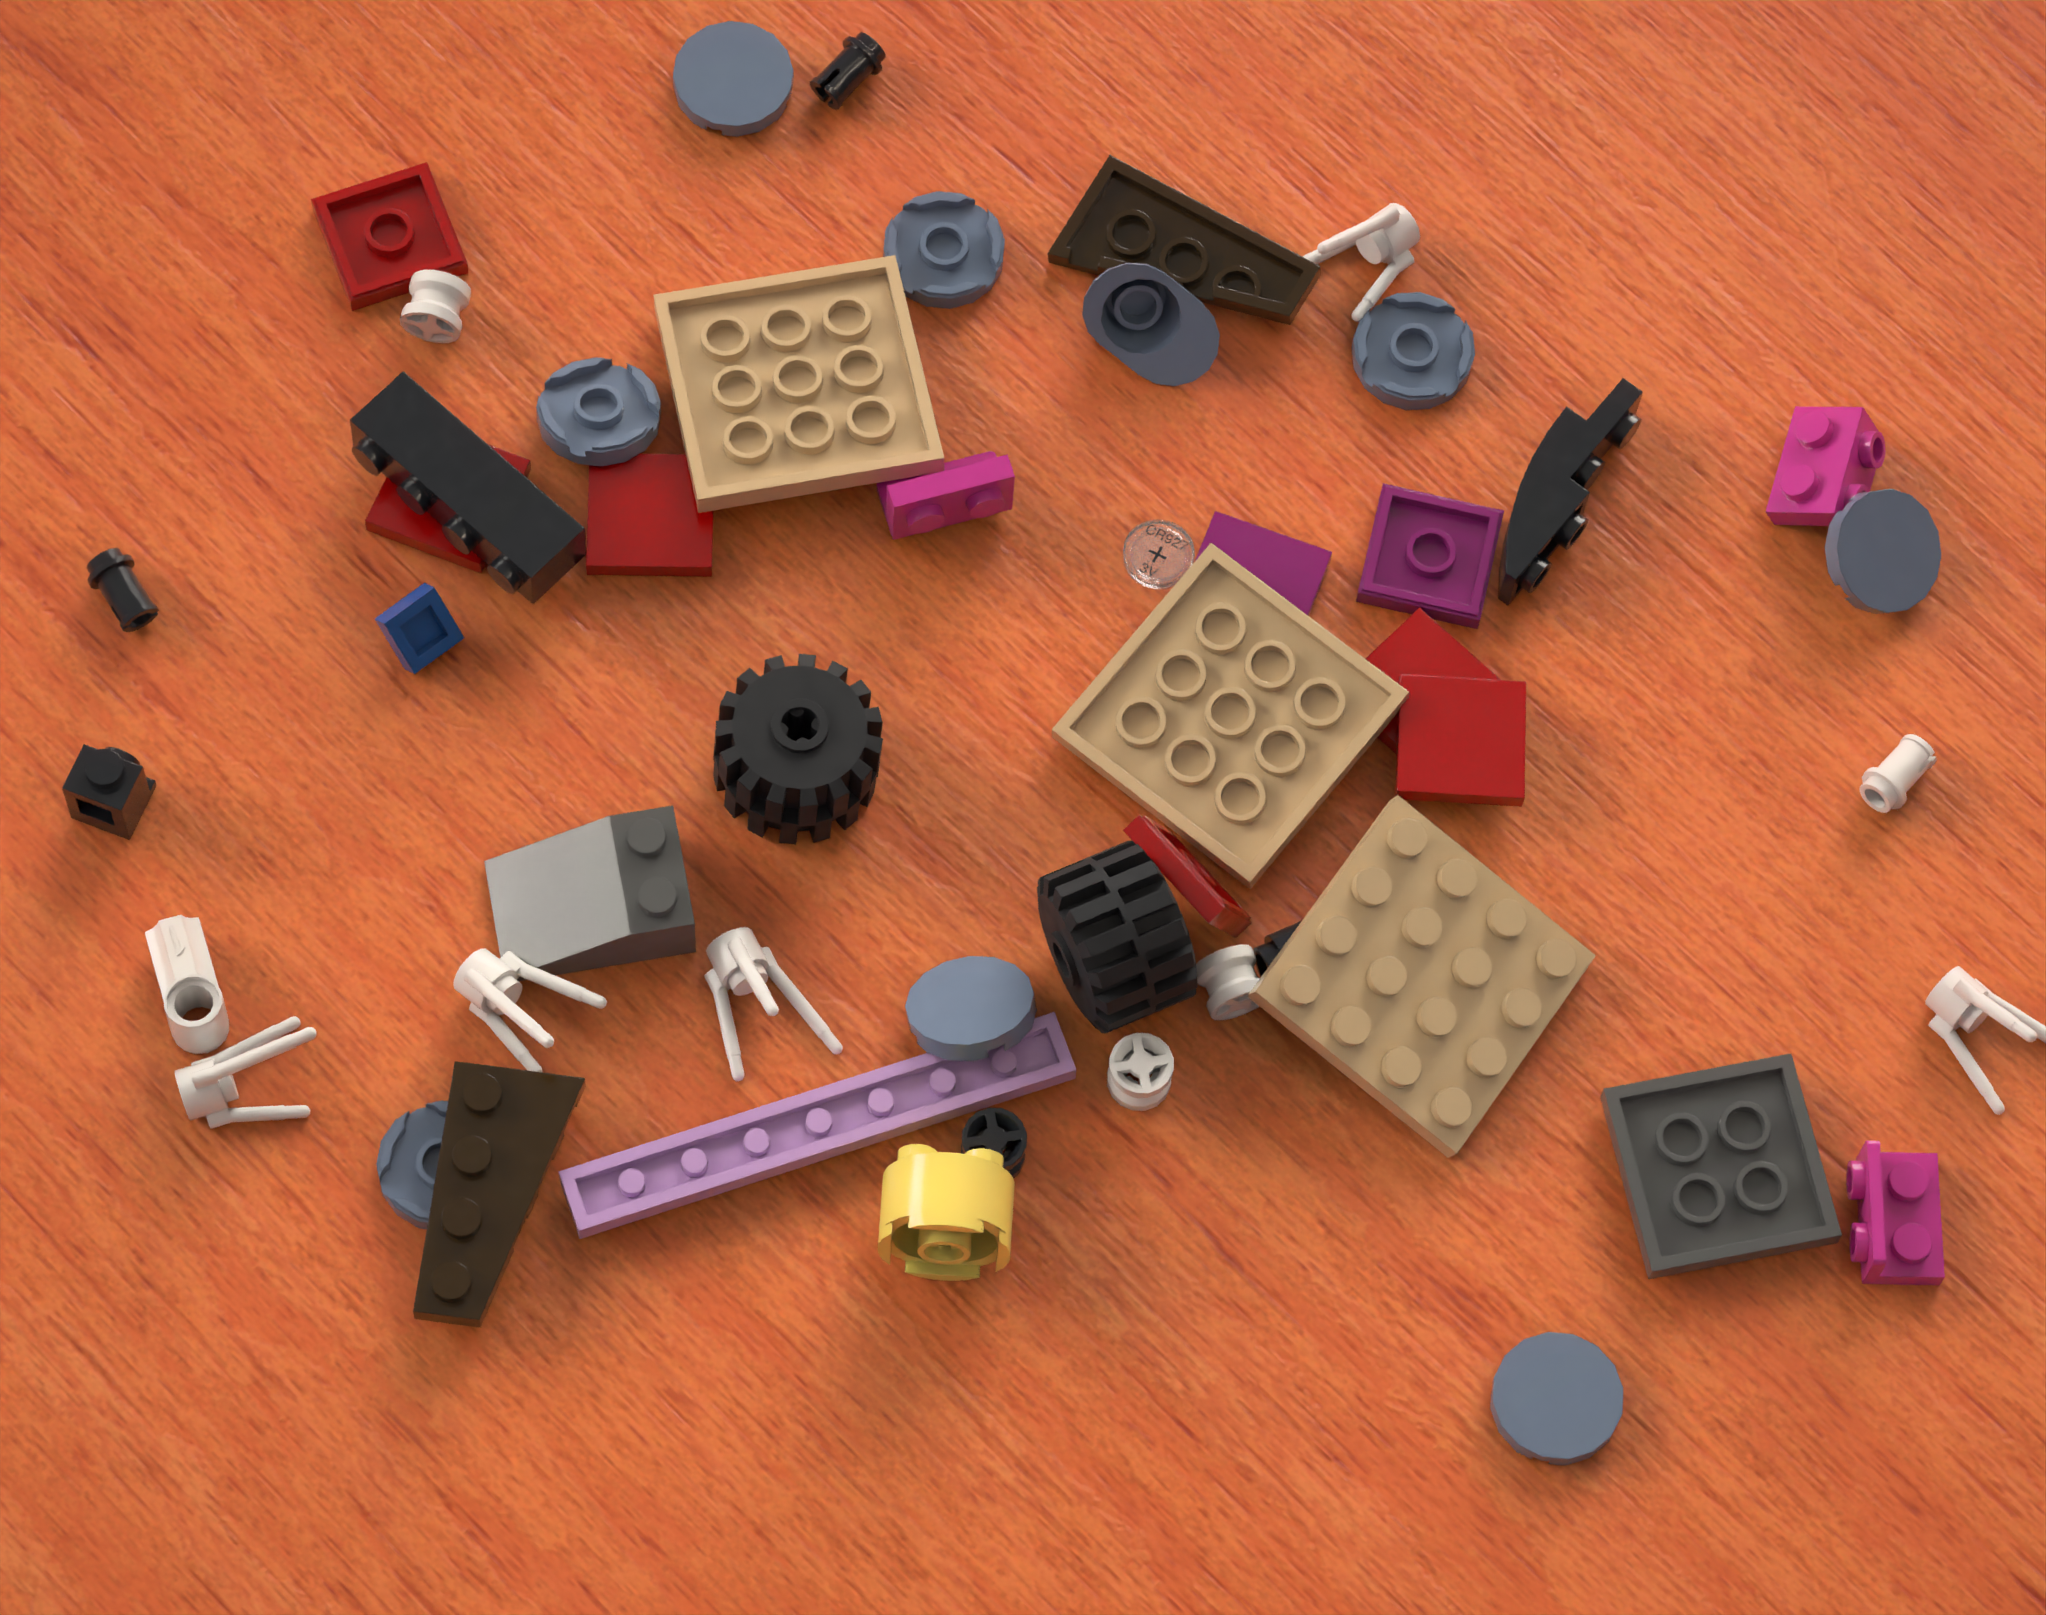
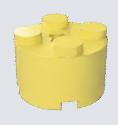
[878,1144,1015,1281]

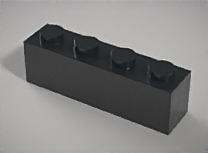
[350,371,586,604]

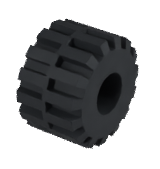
[713,654,883,845]
[1037,841,1198,1034]

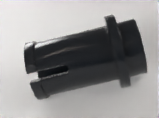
[810,32,886,110]
[87,548,159,632]

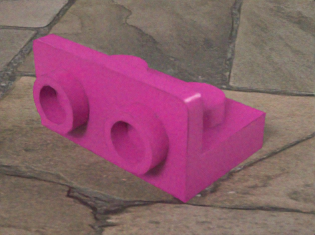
[1846,1140,1945,1285]

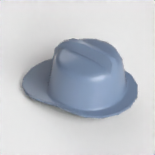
[1082,263,1220,386]

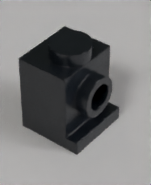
[62,744,157,840]

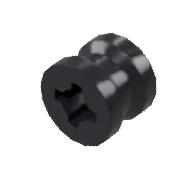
[961,1108,1027,1179]

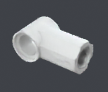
[145,915,229,1054]

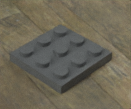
[1600,1054,1842,1280]

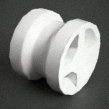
[400,270,471,343]
[1196,944,1260,1020]
[1107,1033,1174,1111]

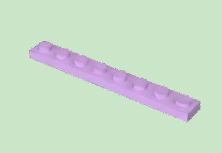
[558,1012,1076,1239]

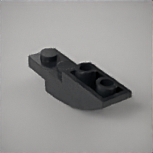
[1498,378,1643,605]

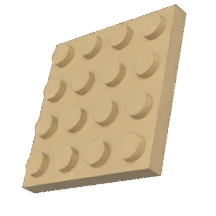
[653,255,944,513]
[1052,543,1409,889]
[1247,795,1596,1158]

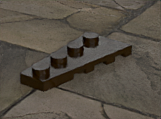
[1047,155,1321,325]
[413,1061,586,1327]

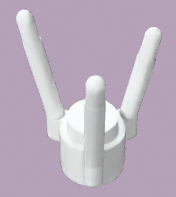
[1302,203,1420,322]
[704,927,843,1081]
[453,948,607,1072]
[1925,966,2046,1115]
[175,1016,317,1129]

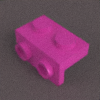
[1766,406,1885,526]
[877,451,1015,540]

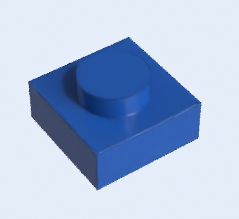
[375,583,464,674]

